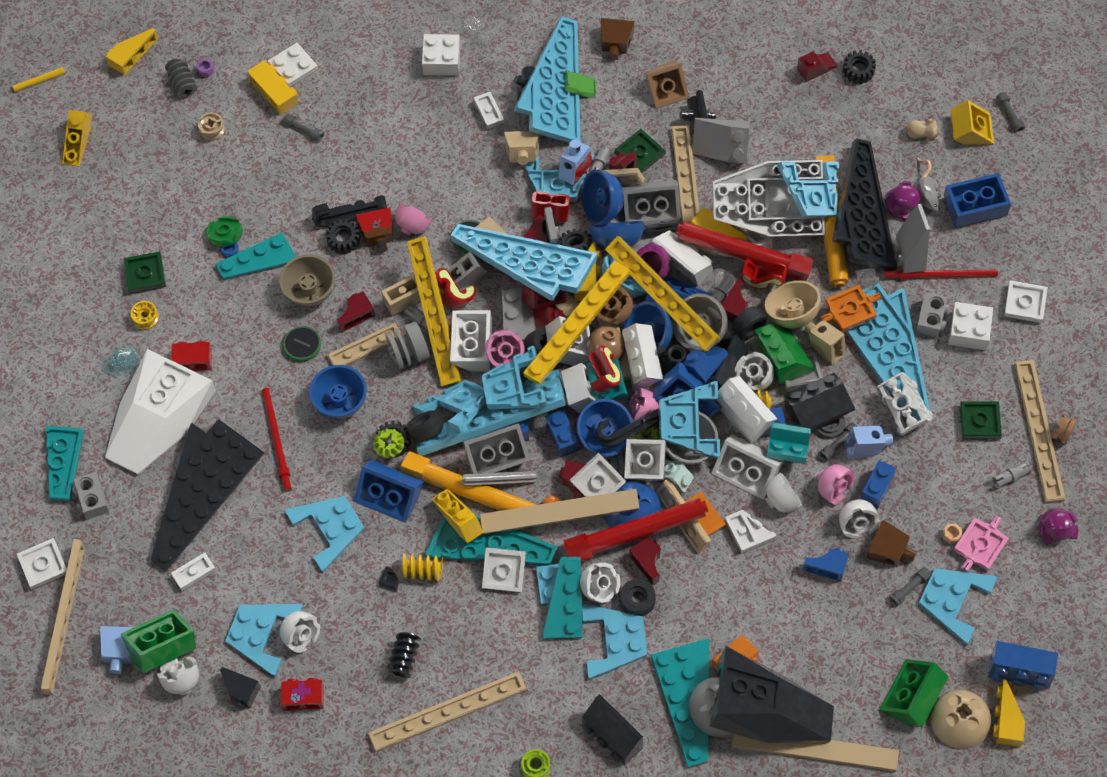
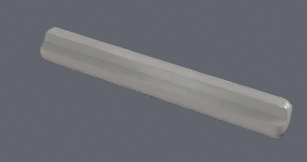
[462,471,537,486]

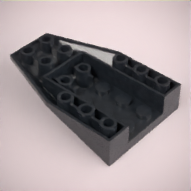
[709,646,834,743]

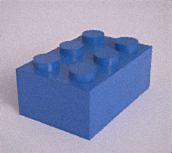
[943,173,1011,228]
[988,641,1058,690]

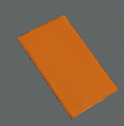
[685,491,726,536]

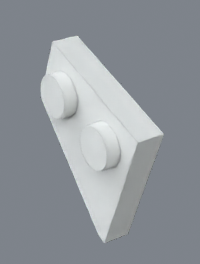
[725,510,776,553]

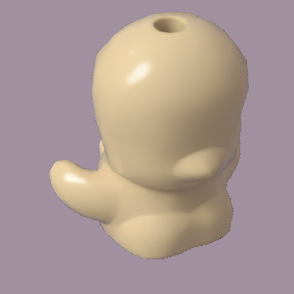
[907,119,937,143]

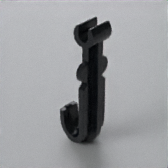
[311,195,388,228]
[596,408,660,447]

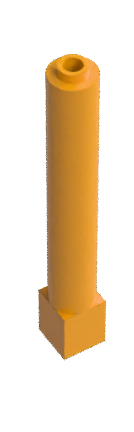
[814,155,849,288]
[401,451,537,511]

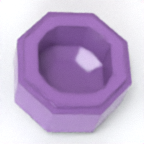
[196,59,214,77]

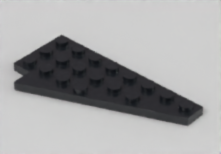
[832,138,897,271]
[151,419,264,572]

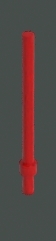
[884,269,998,280]
[262,388,292,492]

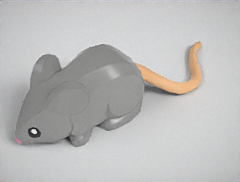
[915,157,941,211]

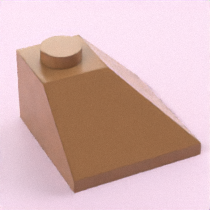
[646,61,689,108]

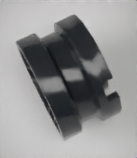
[607,454,624,478]

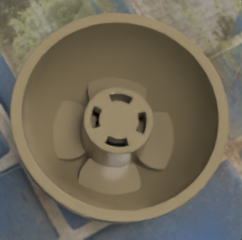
[279,254,335,307]

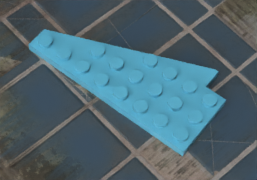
[514,17,580,143]
[451,224,597,301]
[845,282,930,421]
[417,369,566,456]

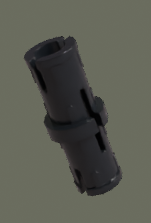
[644,219,681,238]

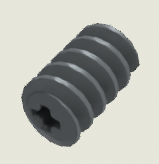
[165,59,197,98]

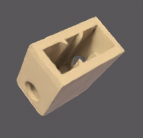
[504,131,540,165]
[805,321,846,365]

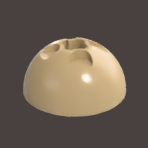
[765,281,821,329]
[930,690,991,749]

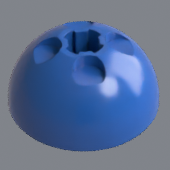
[582,170,624,225]
[589,221,644,249]
[623,302,673,350]
[309,365,367,419]
[577,399,633,456]
[604,480,661,527]

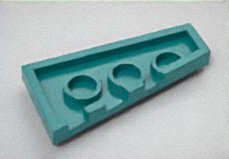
[216,232,296,281]
[46,425,85,502]
[542,557,583,639]

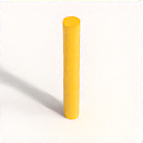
[12,67,65,92]

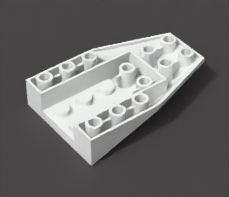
[712,160,825,237]
[105,349,216,475]

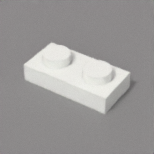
[474,92,504,129]
[171,553,216,591]

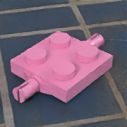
[954,515,1009,572]

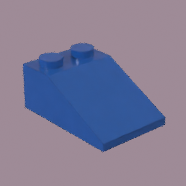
[652,362,722,419]

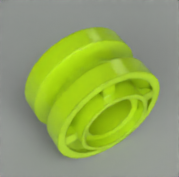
[521,749,551,777]

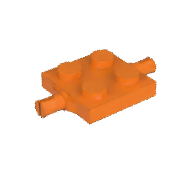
[820,285,881,332]

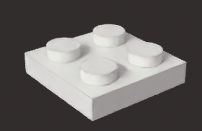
[268,43,318,87]
[1004,280,1048,323]
[570,453,626,497]
[17,538,67,590]
[482,547,526,592]

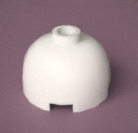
[735,352,774,392]
[765,473,802,513]
[839,499,880,538]
[580,562,620,603]
[280,611,320,653]
[157,657,199,695]

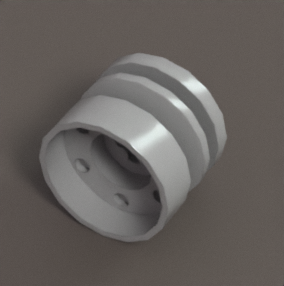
[385,321,430,370]

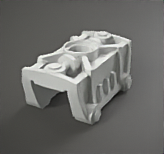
[877,372,933,436]

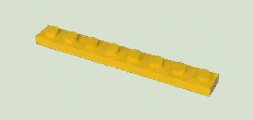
[407,236,461,387]
[605,236,720,352]
[523,261,630,386]

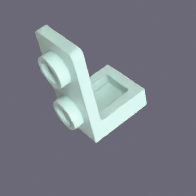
[664,460,694,493]

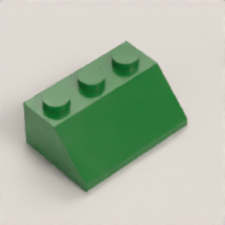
[755,323,815,384]
[121,609,196,673]
[879,659,949,728]

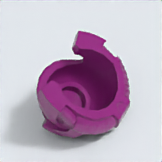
[885,181,920,221]
[636,243,670,278]
[1038,508,1078,546]

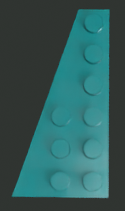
[425,514,558,566]
[651,638,709,768]

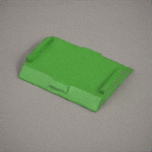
[565,70,597,98]

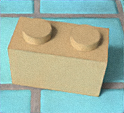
[381,274,421,316]

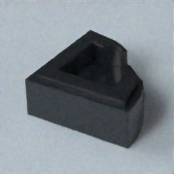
[378,566,399,592]

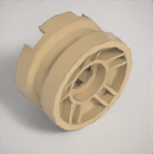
[198,112,225,141]

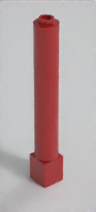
[675,221,813,281]
[563,498,708,561]

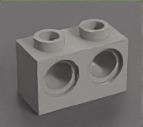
[916,292,949,338]
[72,472,109,519]

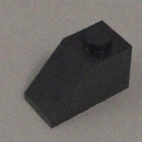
[220,667,261,709]

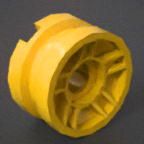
[130,301,159,330]

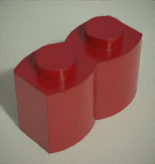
[531,191,570,223]

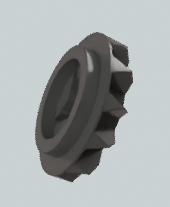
[816,416,846,438]

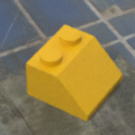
[951,100,994,145]

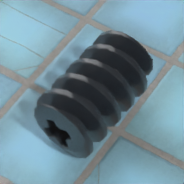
[387,632,421,678]

